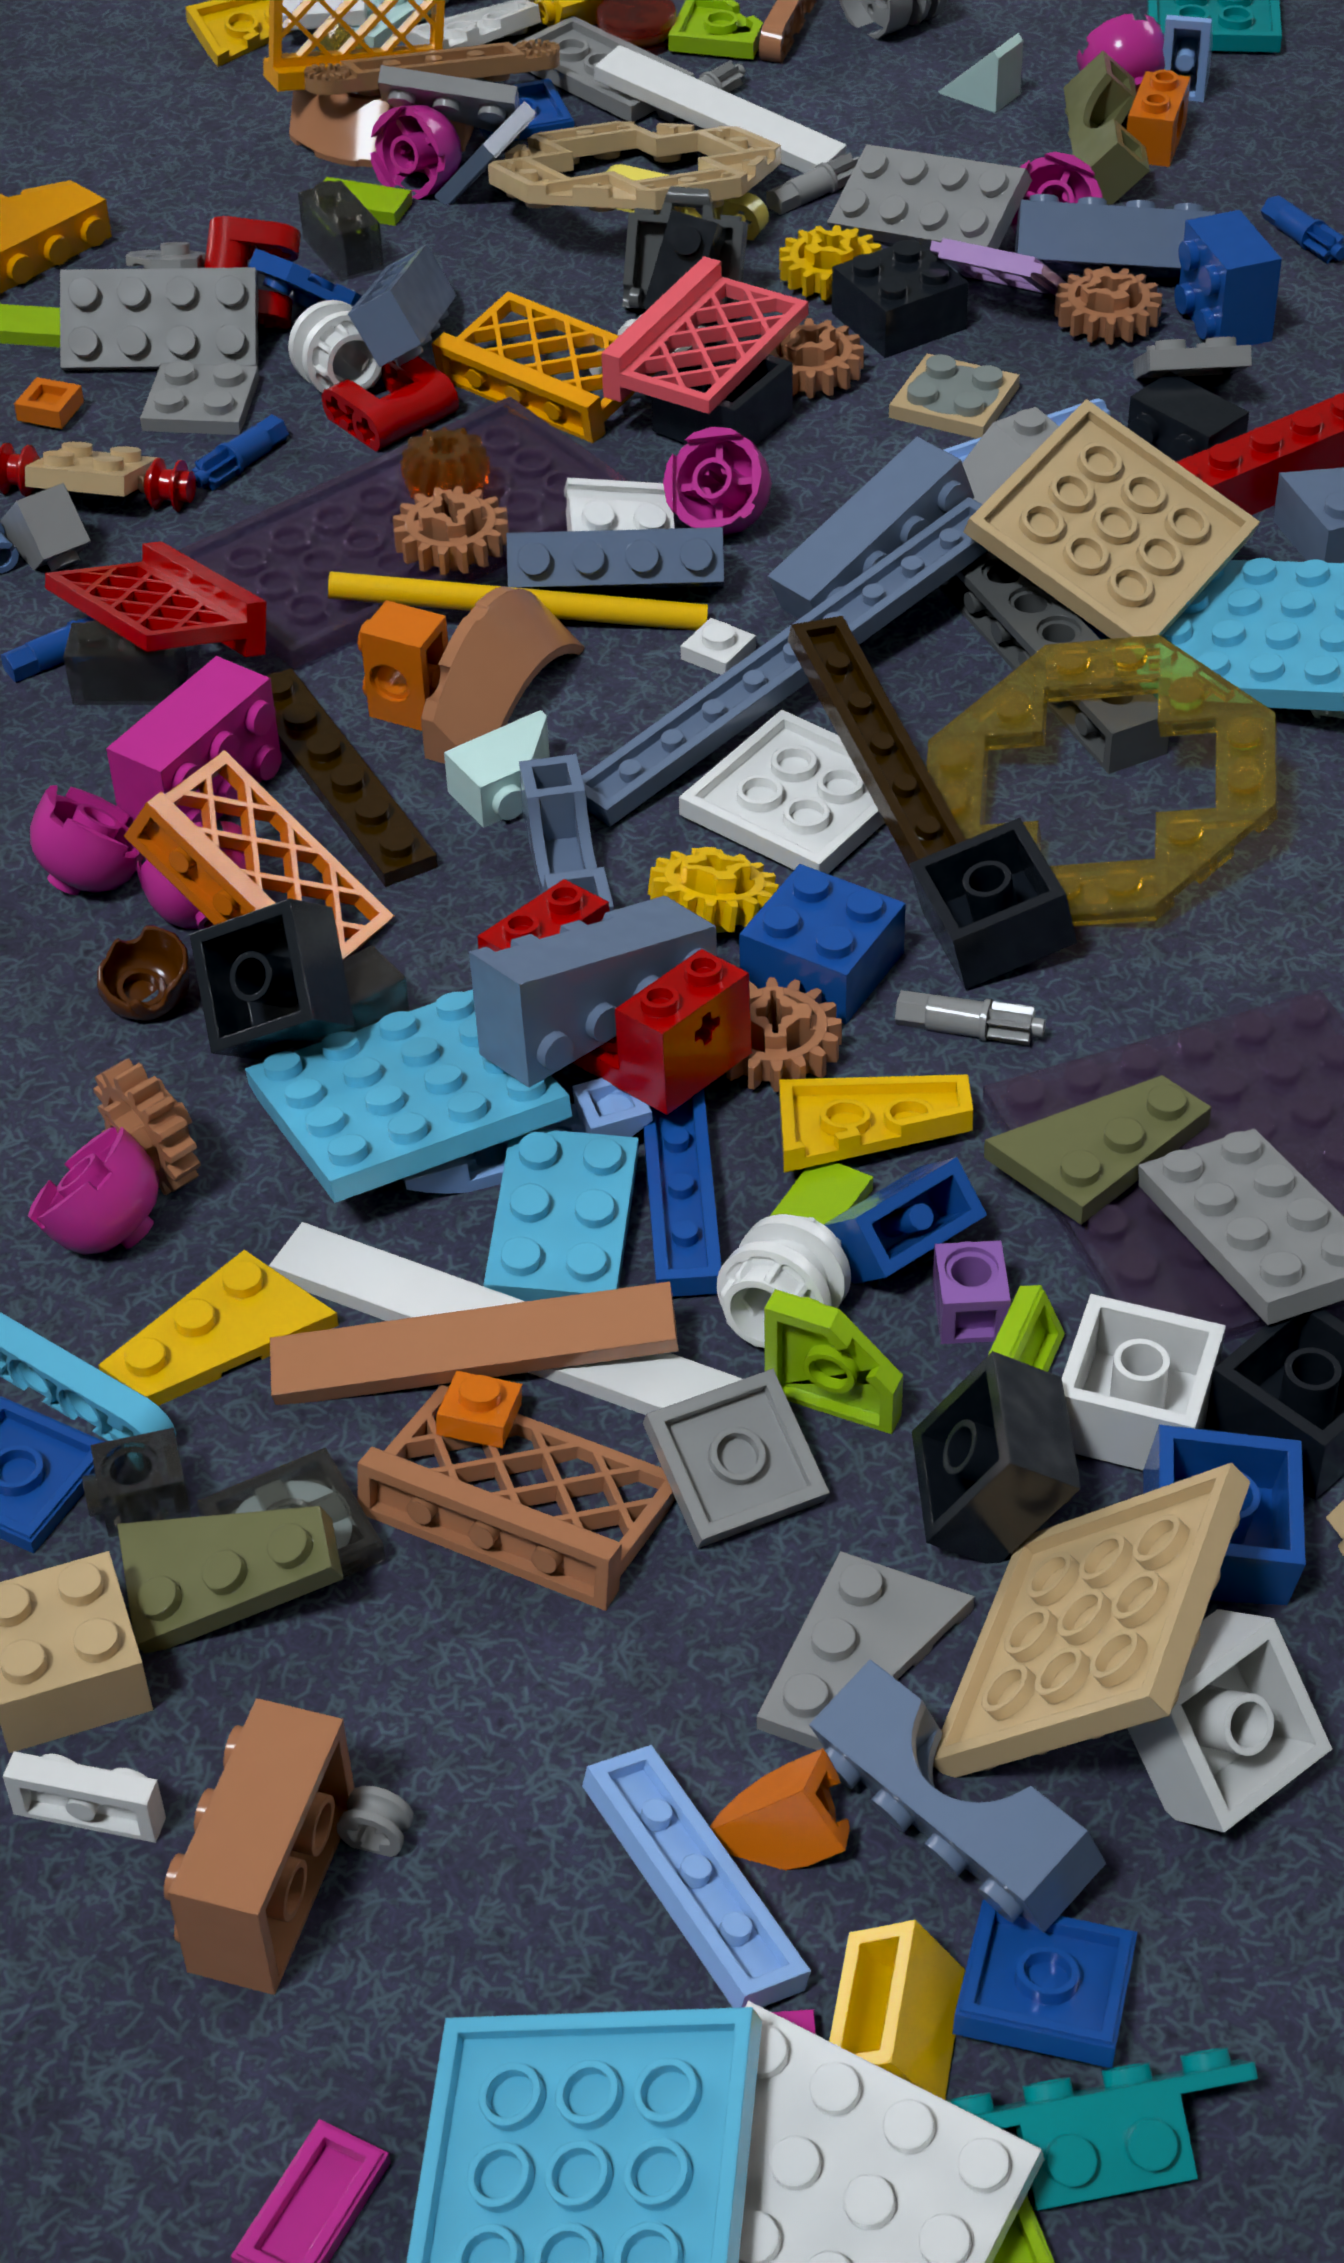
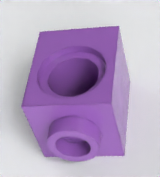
[933,1240,1011,1344]

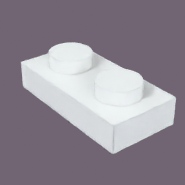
[3,1751,166,1843]

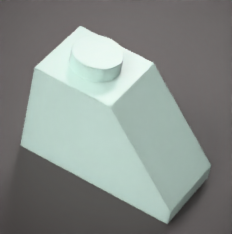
[444,710,549,828]

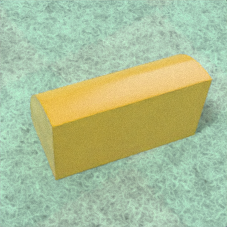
[829,1920,965,2100]

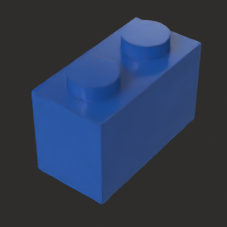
[823,1157,987,1284]

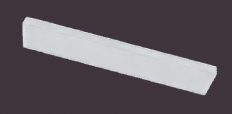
[594,45,847,173]

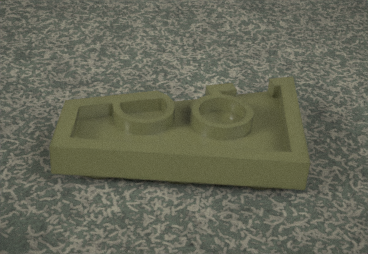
[984,1075,1212,1225]
[117,1506,343,1654]

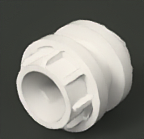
[288,300,382,393]
[717,1214,851,1348]

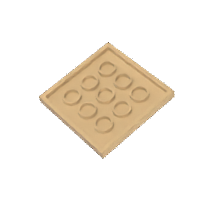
[963,399,1260,660]
[933,1462,1250,1778]

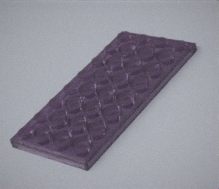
[178,396,629,669]

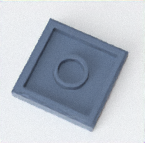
[434,101,536,205]

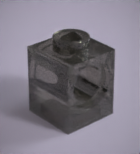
[82,1428,192,1538]

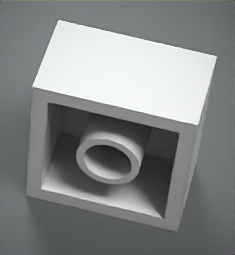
[1062,1294,1226,1470]
[1127,1609,1332,1832]

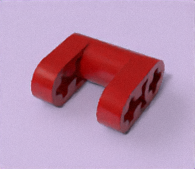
[204,216,301,329]
[322,356,459,452]

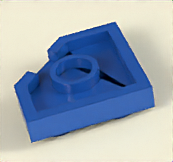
[248,248,362,309]

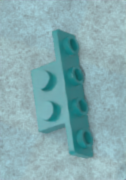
[946,2047,1258,2211]

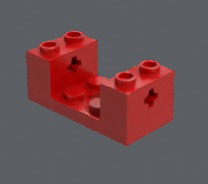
[477,879,752,1115]

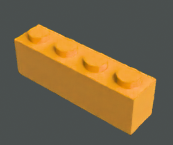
[0,180,112,294]

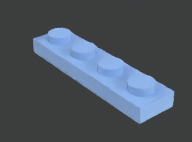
[582,1745,811,2008]

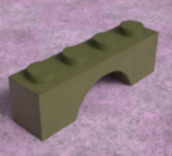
[1064,50,1150,205]

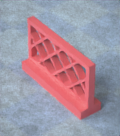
[601,256,809,414]

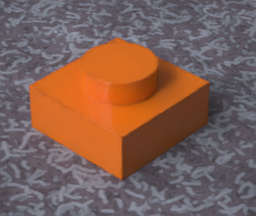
[14,377,84,429]
[436,1371,522,1449]

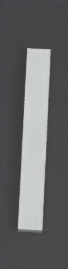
[269,1222,742,1415]

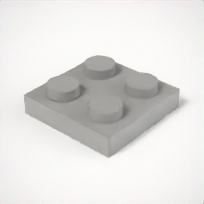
[1133,337,1252,379]
[140,360,259,435]
[643,1369,830,1549]

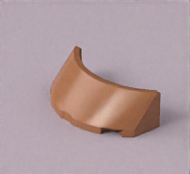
[289,90,474,167]
[421,586,585,764]

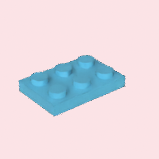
[484,1129,639,1301]

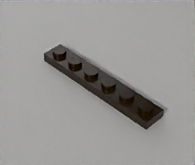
[788,616,966,870]
[266,668,438,887]

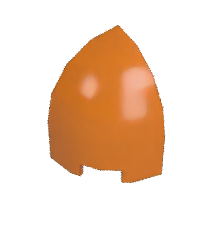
[710,1748,850,1870]

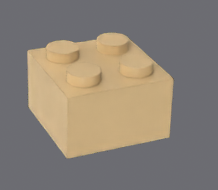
[0,1551,153,1753]

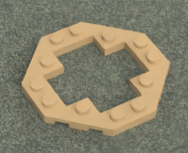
[488,121,781,215]

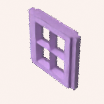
[930,238,1067,296]

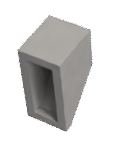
[0,483,91,572]

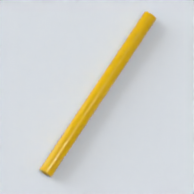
[328,571,708,630]

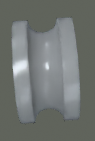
[337,1786,414,1857]

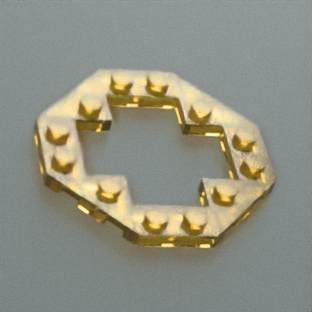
[927,635,1278,926]

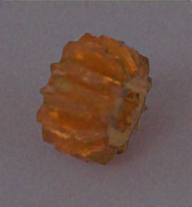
[401,426,490,499]

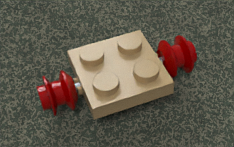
[0,442,196,512]

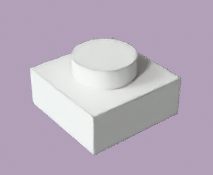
[680,618,756,675]

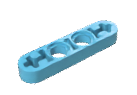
[0,1312,176,1464]

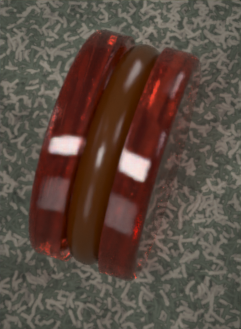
[596,0,677,56]

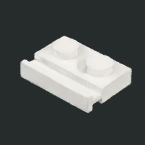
[564,478,675,531]

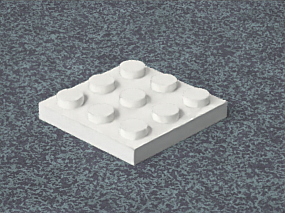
[679,710,885,874]

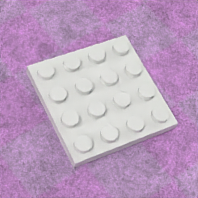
[739,2001,1044,2263]

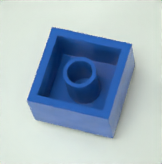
[1174,210,1282,346]
[739,864,906,1025]
[1143,1425,1306,1605]

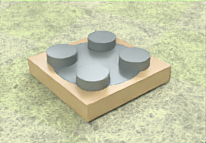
[889,353,1020,438]

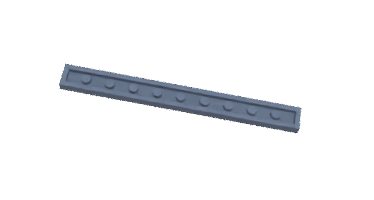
[582,497,988,827]

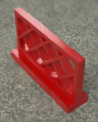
[45,541,267,657]

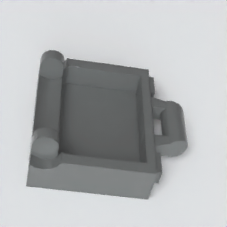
[622,186,748,310]

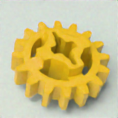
[779,225,882,300]
[647,847,779,933]

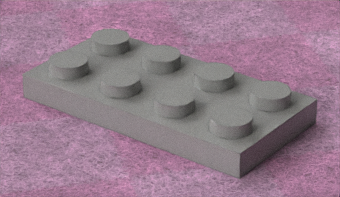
[513,16,695,122]
[827,144,1032,250]
[60,267,259,371]
[1138,1128,1344,1325]

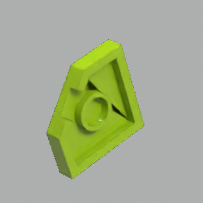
[668,0,763,59]
[764,1289,903,1434]

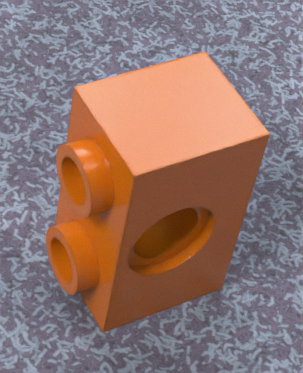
[1127,70,1191,167]
[357,600,448,731]

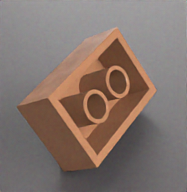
[164,1698,354,1995]

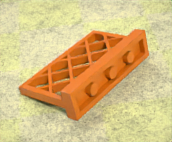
[124,750,394,962]

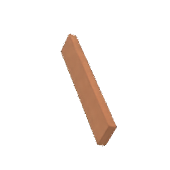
[270,1281,679,1405]

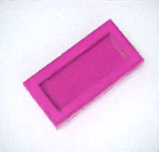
[231,2119,391,2263]

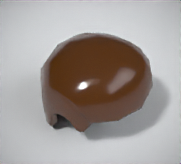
[97,925,190,1021]

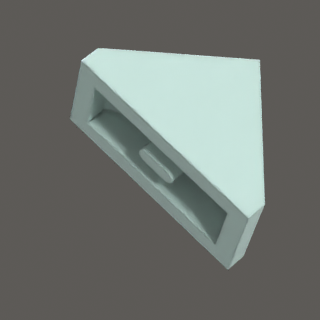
[938,33,1023,113]

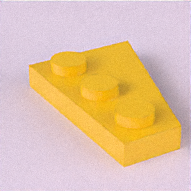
[185,0,294,67]
[779,1074,973,1173]
[98,1250,339,1406]

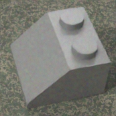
[962,407,1059,504]

